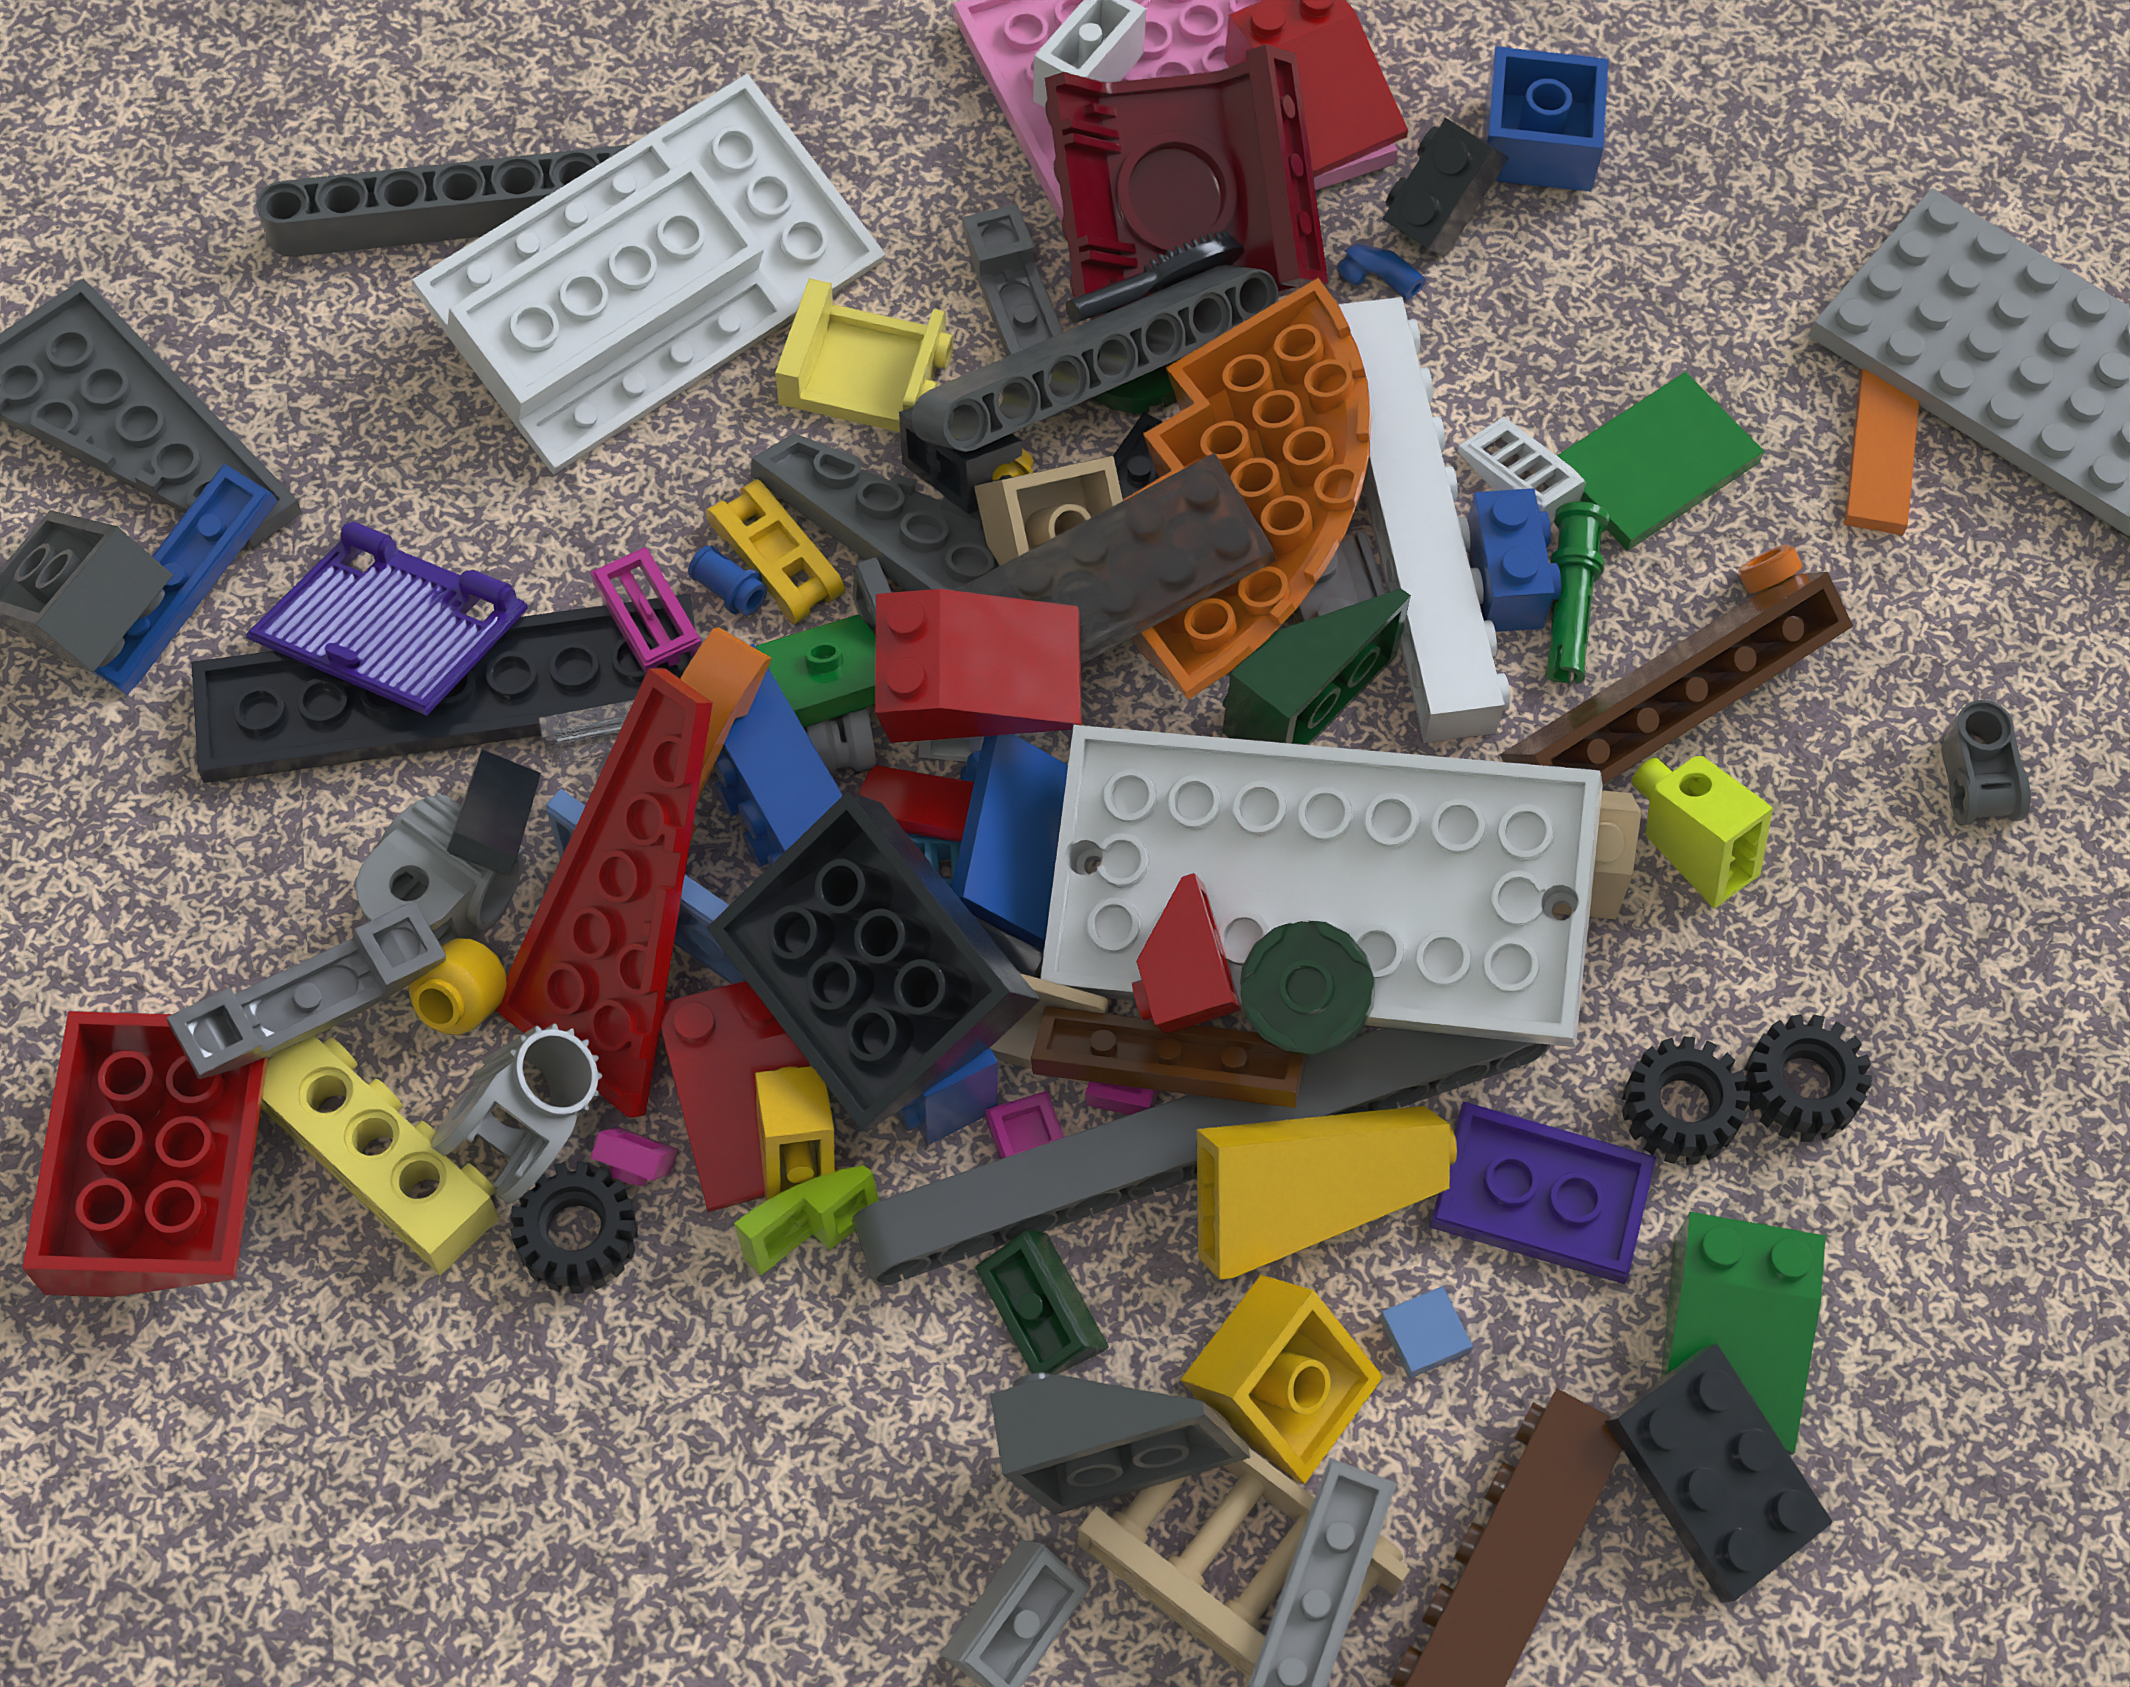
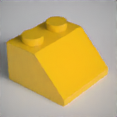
[1180,1275,1383,1484]

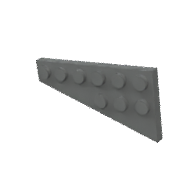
[0,278,302,548]
[750,433,1110,627]

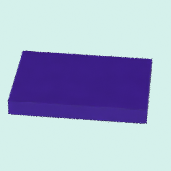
[1429,1101,1656,1284]

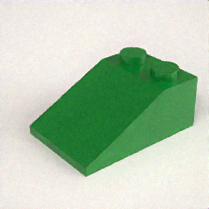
[1661,1212,1826,1455]

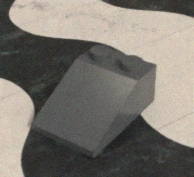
[0,510,173,672]
[990,1373,1251,1515]

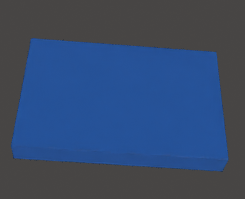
[951,734,1068,952]

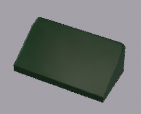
[975,1230,1109,1375]

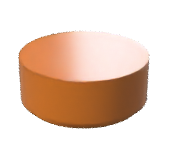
[1738,544,1803,594]

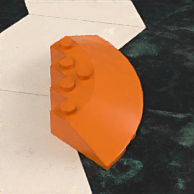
[1096,278,1372,700]

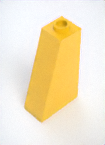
[1197,1106,1457,1280]

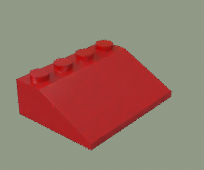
[22,1011,269,1297]

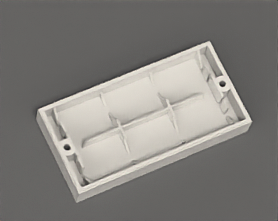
[1041,725,1603,1047]

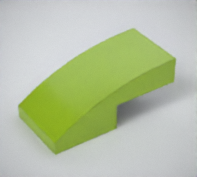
[734,1165,879,1276]

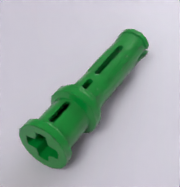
[1545,502,1610,684]

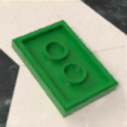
[1557,371,1764,551]

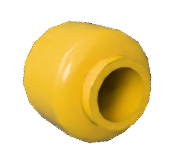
[408,938,507,1035]

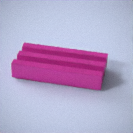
[590,547,702,675]

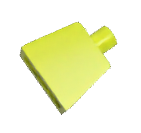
[1631,756,1773,909]

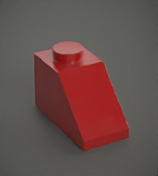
[1132,873,1242,1034]

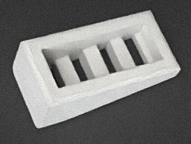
[1458,417,1586,523]

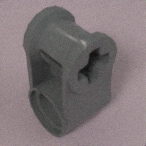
[1941,700,2031,825]

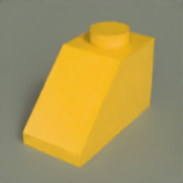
[755,1066,835,1201]

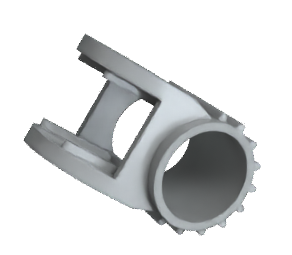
[356,792,526,945]
[431,1024,602,1204]

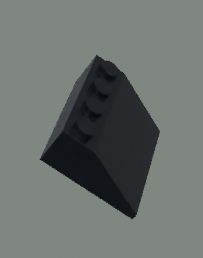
[706,791,1041,1132]

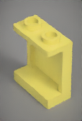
[775,278,954,432]

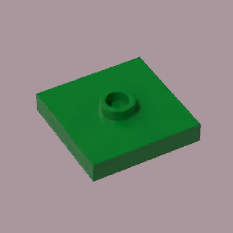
[756,614,876,727]

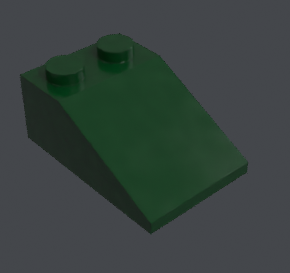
[1222,588,1411,745]

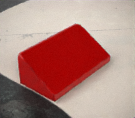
[858,765,974,842]

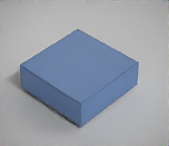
[1379,1286,1473,1379]

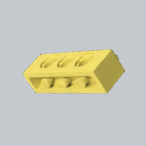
[261,1036,499,1275]

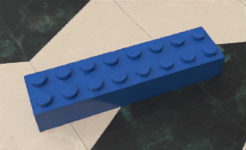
[713,643,998,1146]

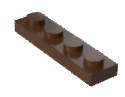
[1031,1006,1307,1108]

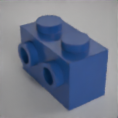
[1467,488,1561,632]

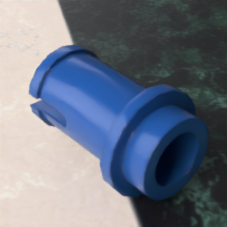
[688,545,767,616]

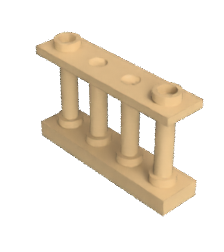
[1077,1405,1410,1679]

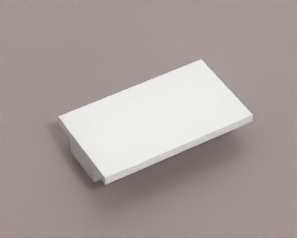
[412,73,886,475]

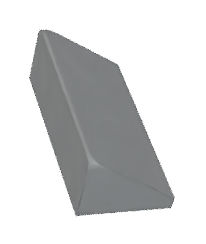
[940,1540,1091,1687]

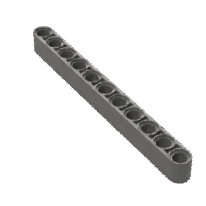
[852,1027,1550,1286]

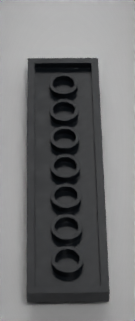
[191,594,696,783]

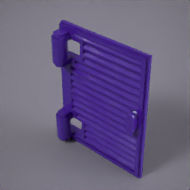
[245,522,528,715]

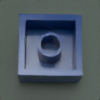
[1482,46,1609,192]

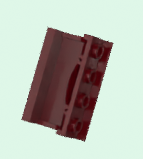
[1045,45,1329,320]

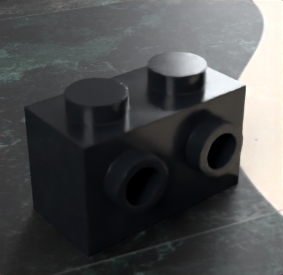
[1382,117,1509,256]

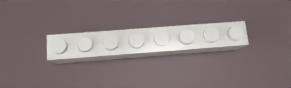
[1338,297,1510,743]

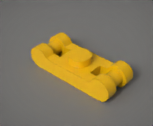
[705,479,846,625]

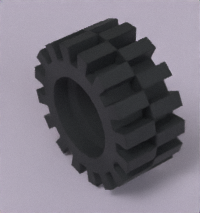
[1743,1014,1872,1142]
[1622,1036,1750,1165]
[510,1161,638,1294]

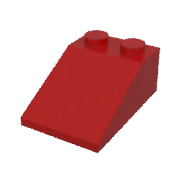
[1224,0,1408,178]
[875,589,1082,743]
[660,981,836,1212]

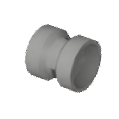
[805,708,876,776]

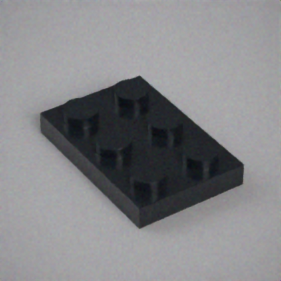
[1604,1343,1833,1603]

